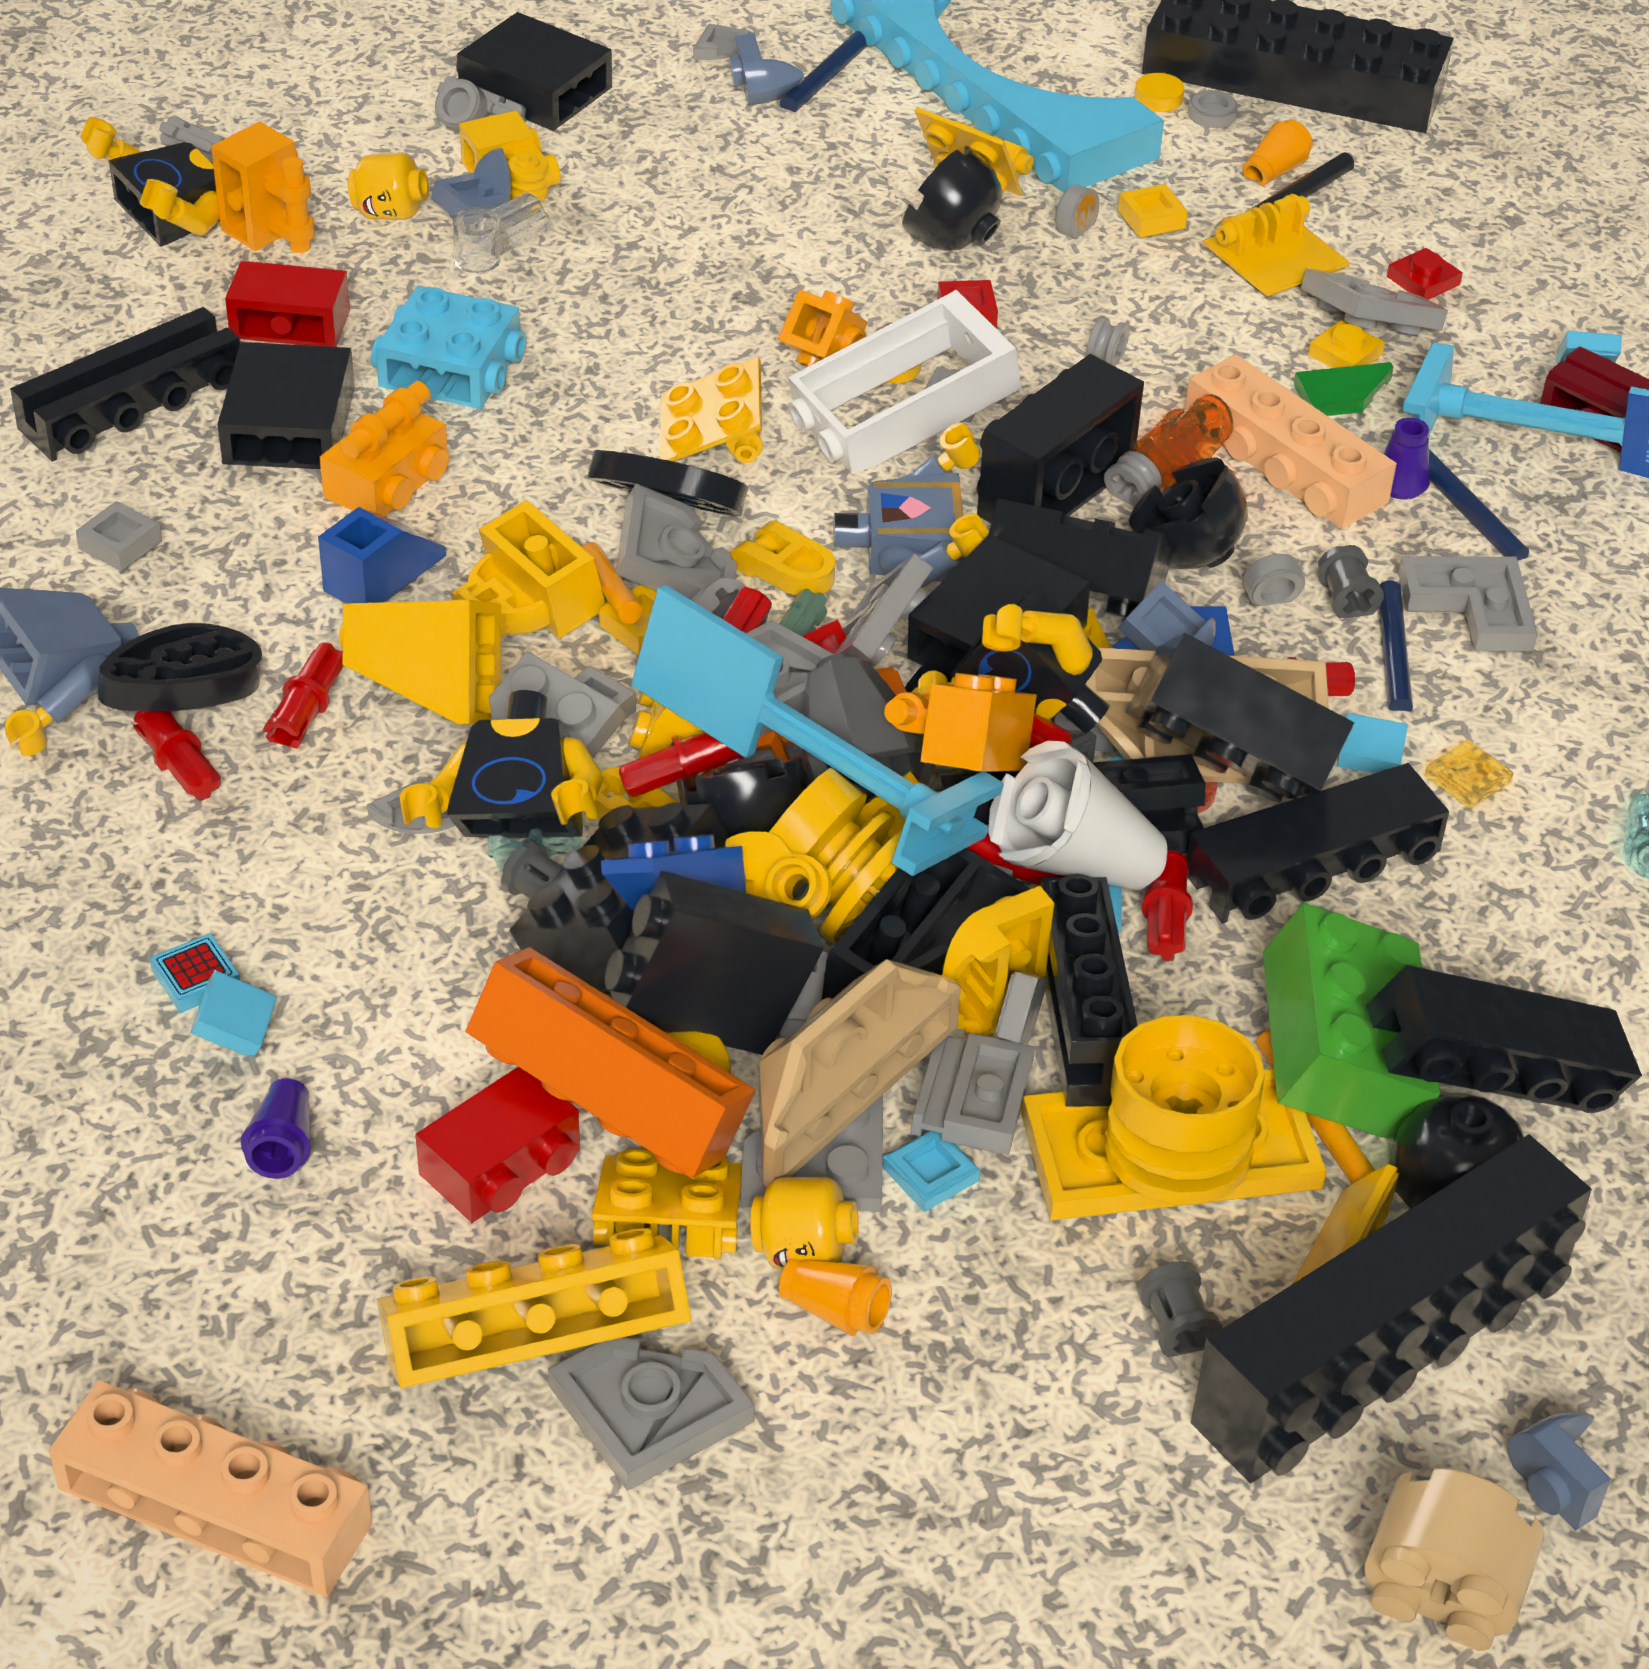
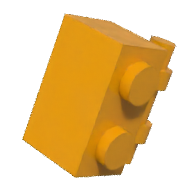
[211,121,315,253]
[320,381,449,516]
[884,673,1037,772]

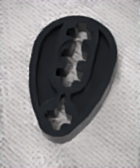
[587,450,749,516]
[98,623,262,712]

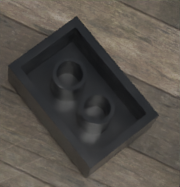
[976,354,1144,523]
[1125,633,1355,803]
[509,802,730,991]

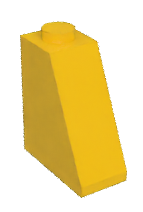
[339,600,501,725]

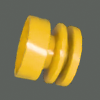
[769,768,903,944]
[1105,1015,1265,1205]

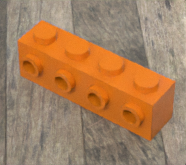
[465,947,756,1178]

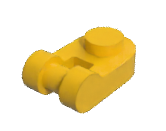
[729,521,836,596]

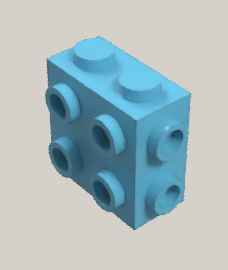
[371,285,526,409]

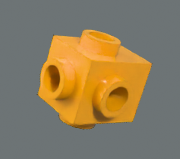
[778,289,868,367]

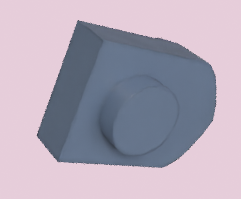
[729,33,804,106]
[431,148,512,225]
[1118,581,1216,651]
[1508,1412,1611,1531]

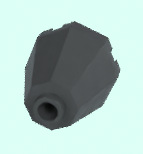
[802,653,936,803]

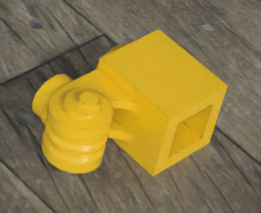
[459,110,561,205]

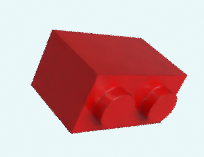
[225,261,350,347]
[415,1067,580,1223]

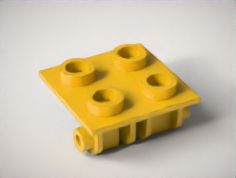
[915,107,1034,196]
[1204,194,1349,297]
[660,356,763,463]
[592,1149,742,1260]

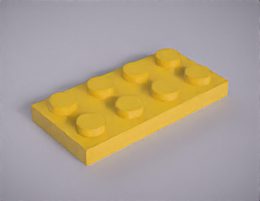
[1021,1068,1326,1221]

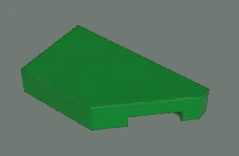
[1294,362,1394,416]

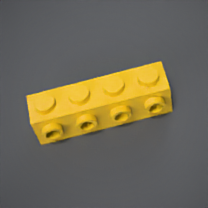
[376,1228,691,1389]

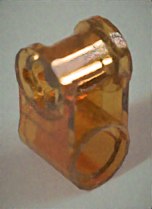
[1131,394,1234,492]

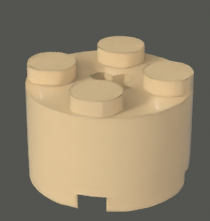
[1364,1468,1544,1651]

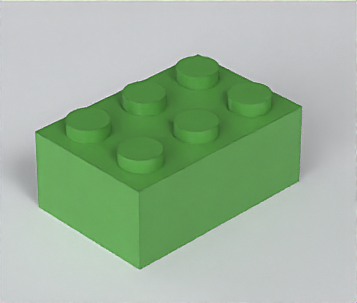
[1263,902,1441,1138]

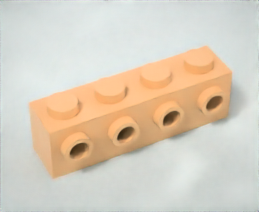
[1184,354,1397,529]
[49,1380,372,1597]

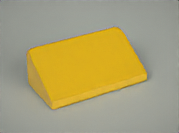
[1292,1164,1399,1284]

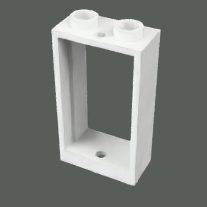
[788,290,1021,474]

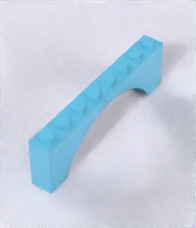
[830,0,1164,193]

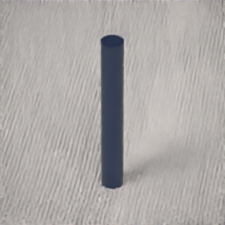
[780,31,868,113]
[1429,450,1529,561]
[1379,580,1413,712]

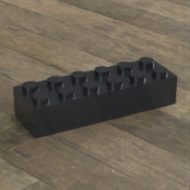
[1142,0,1454,134]
[1191,1134,1592,1484]

